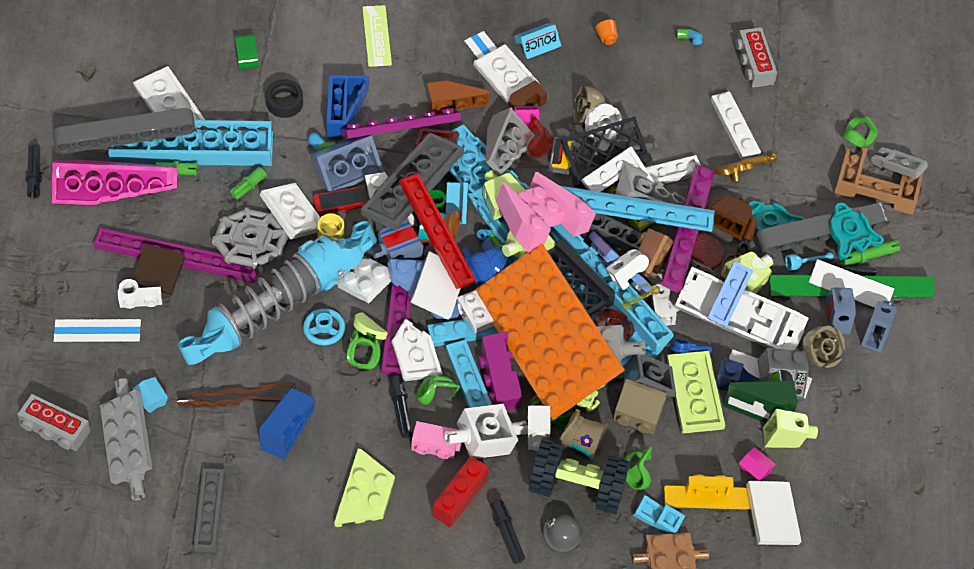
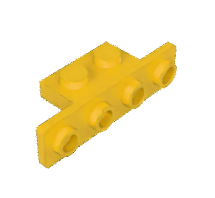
[664,474,751,510]

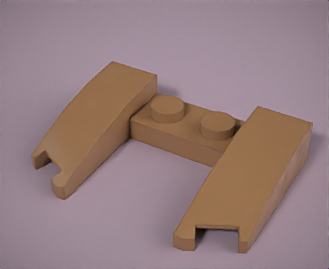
[834,147,924,215]

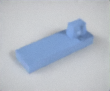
[707,261,754,328]

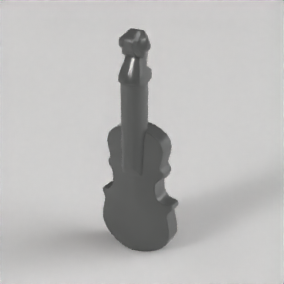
[590,138,660,164]

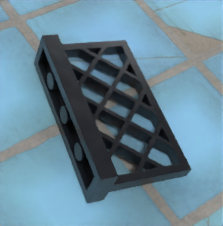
[561,116,652,187]
[548,239,616,316]

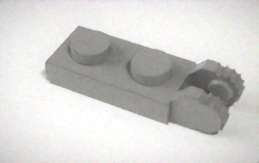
[871,147,928,179]

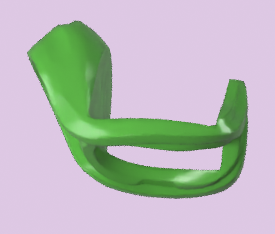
[842,116,878,148]
[346,329,380,369]
[416,375,460,405]
[624,446,652,490]

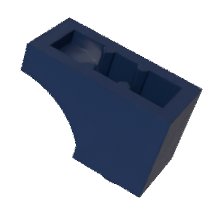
[716,357,760,391]

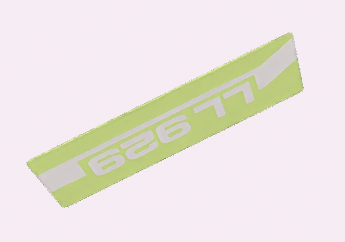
[363,5,392,67]

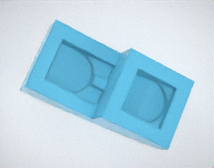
[633,495,685,534]

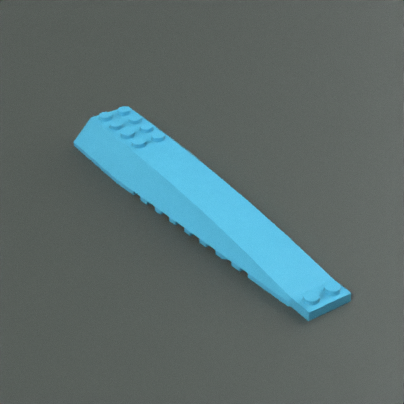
[441,124,674,378]

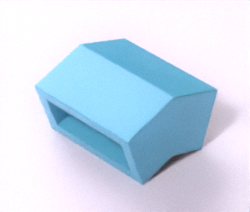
[132,377,168,413]

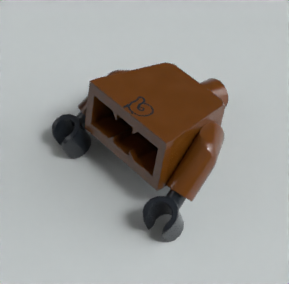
[698,196,757,253]

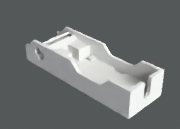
[675,267,809,350]

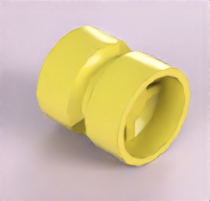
[317,214,345,239]

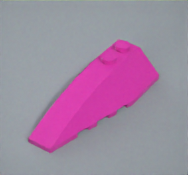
[52,159,177,205]

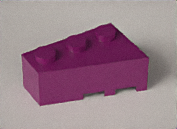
[478,332,522,410]

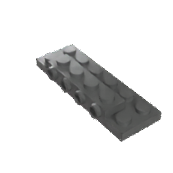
[361,133,464,231]

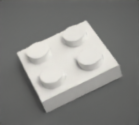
[337,256,391,303]

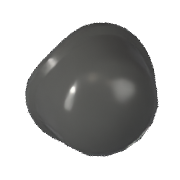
[543,514,582,553]

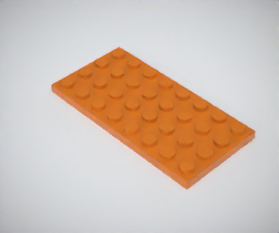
[474,243,625,420]

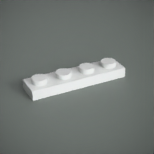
[711,91,761,160]

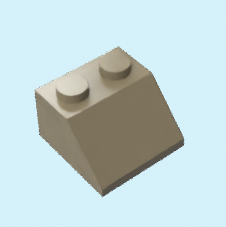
[614,379,667,435]

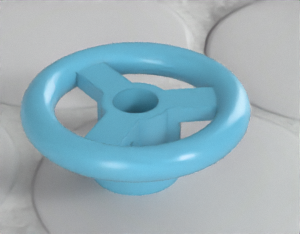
[303,308,345,346]

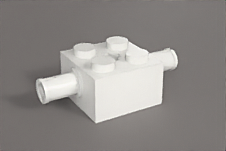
[444,404,528,459]

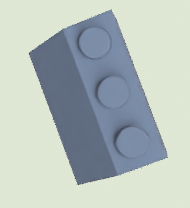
[310,135,384,192]

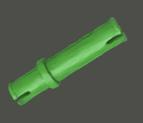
[839,239,900,266]

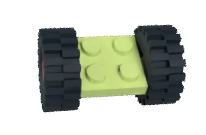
[528,438,630,515]

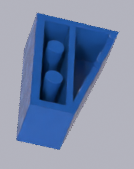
[327,75,369,138]
[259,388,315,460]

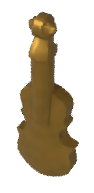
[713,154,777,182]

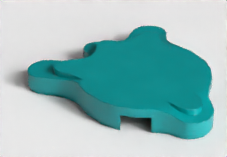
[748,201,805,233]
[829,203,884,260]

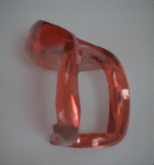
[527,116,553,158]

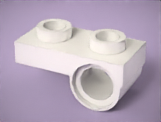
[118,279,162,309]
[457,290,494,333]

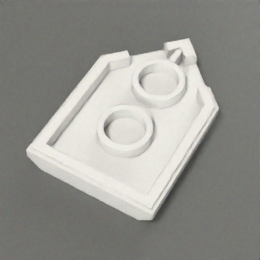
[392,319,442,381]

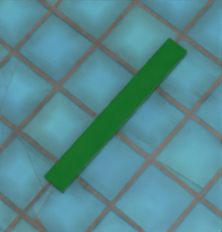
[769,275,934,298]

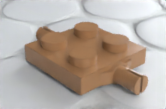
[632,533,709,569]

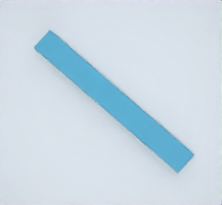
[561,186,715,232]

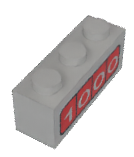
[735,27,777,88]
[17,394,90,452]

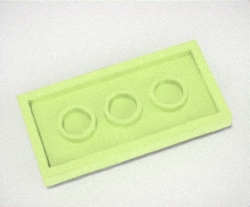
[667,351,725,434]

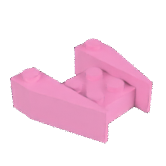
[496,172,596,252]

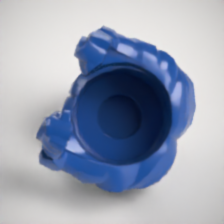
[461,240,510,287]

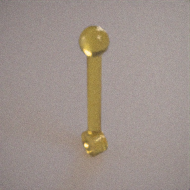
[623,285,660,309]

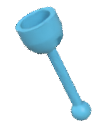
[785,252,834,271]

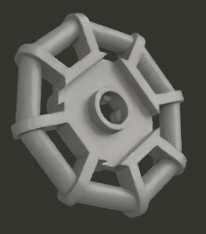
[211,207,289,269]

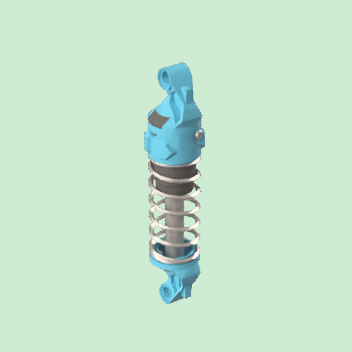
[178,221,377,365]

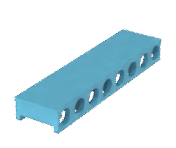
[108,120,273,166]

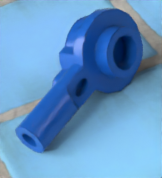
[670,339,712,355]

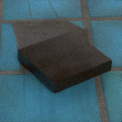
[132,244,186,295]

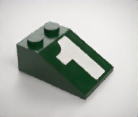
[724,381,798,423]

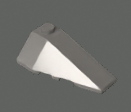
[486,107,534,176]
[615,164,685,205]

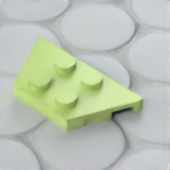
[334,449,395,527]

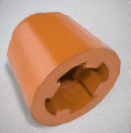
[595,20,618,45]

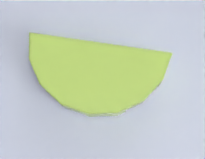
[353,312,388,340]

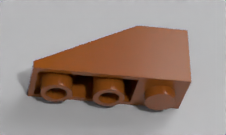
[427,80,490,113]

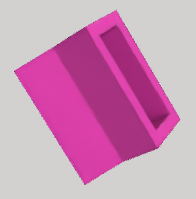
[514,106,539,129]
[739,448,776,481]

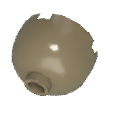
[572,86,606,126]
[802,325,845,368]

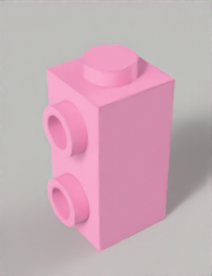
[411,421,462,459]

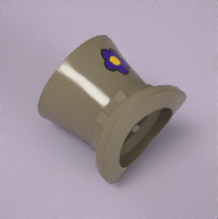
[558,409,608,460]

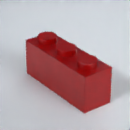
[432,456,489,528]

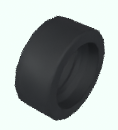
[266,79,303,118]

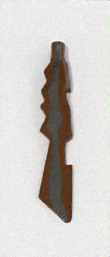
[177,382,296,408]

